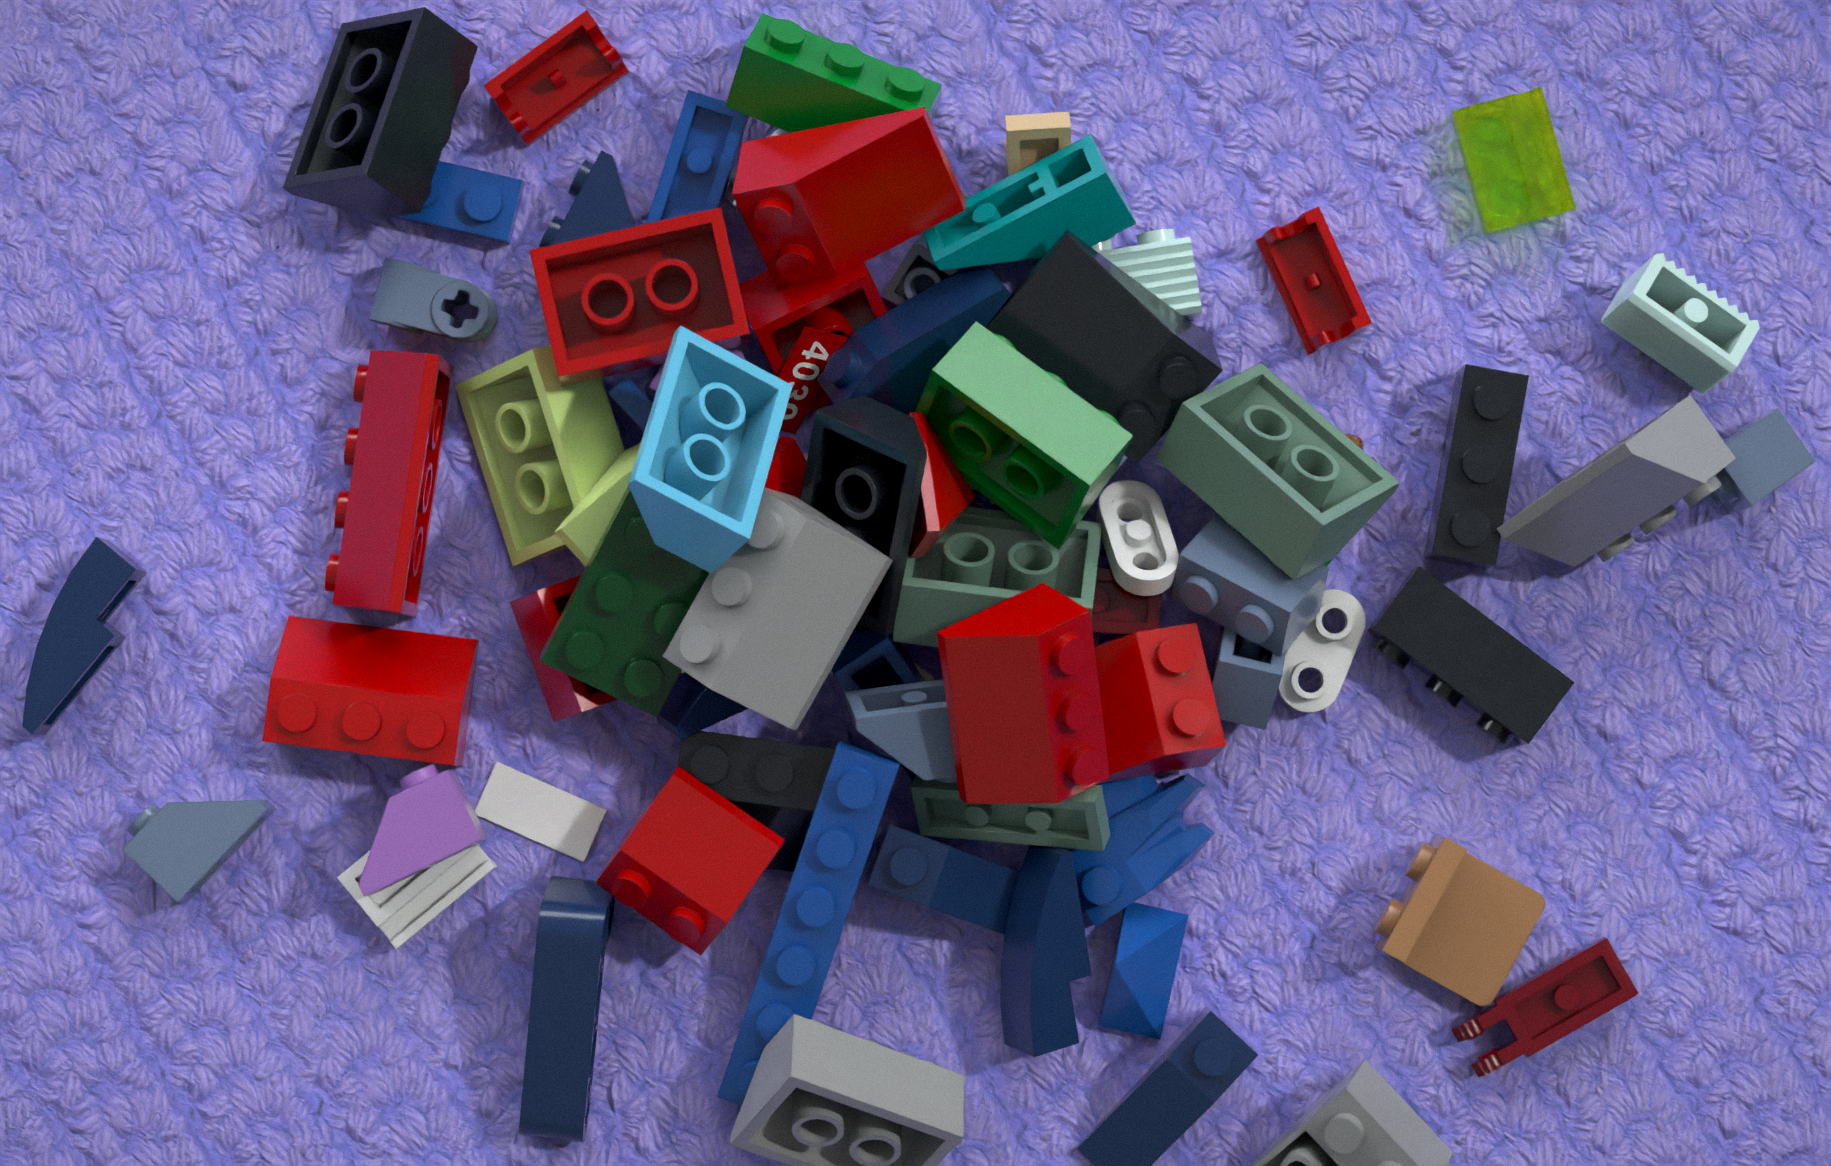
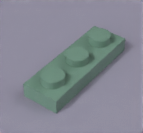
[910,775,1111,851]

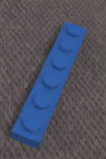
[717,740,900,1106]

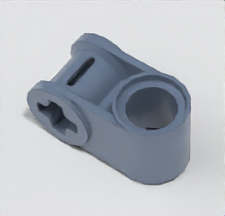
[369,257,498,343]

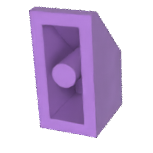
[358,764,488,897]

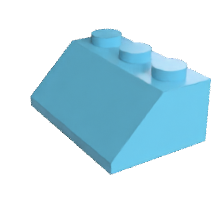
[628,326,793,574]

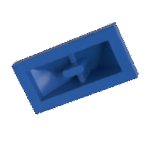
[1098,902,1189,1040]

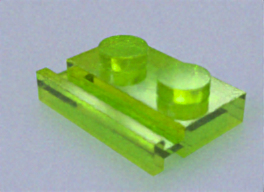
[1450,86,1576,236]

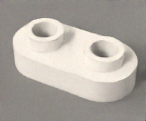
[1096,480,1179,596]
[1278,589,1366,713]

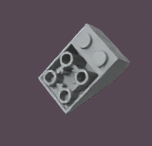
[1249,1059,1454,1166]

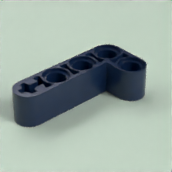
[519,876,615,1143]

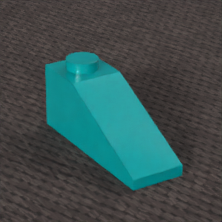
[923,134,1136,270]

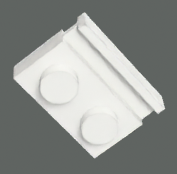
[337,844,497,949]

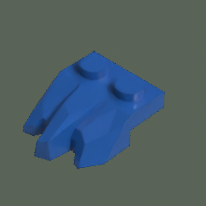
[1063,773,1215,927]

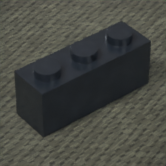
[1424,364,1529,569]
[1367,566,1574,747]

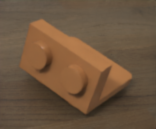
[1374,836,1545,1006]

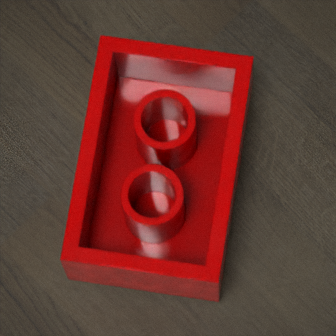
[529,207,751,387]

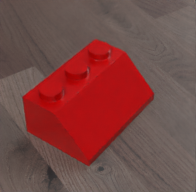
[937,583,1110,804]
[262,616,479,766]

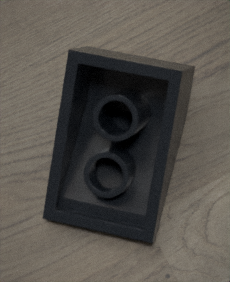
[985,230,1223,462]

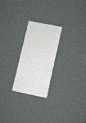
[475,761,607,862]

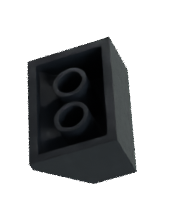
[283,7,478,219]
[800,395,927,636]
[678,731,836,872]

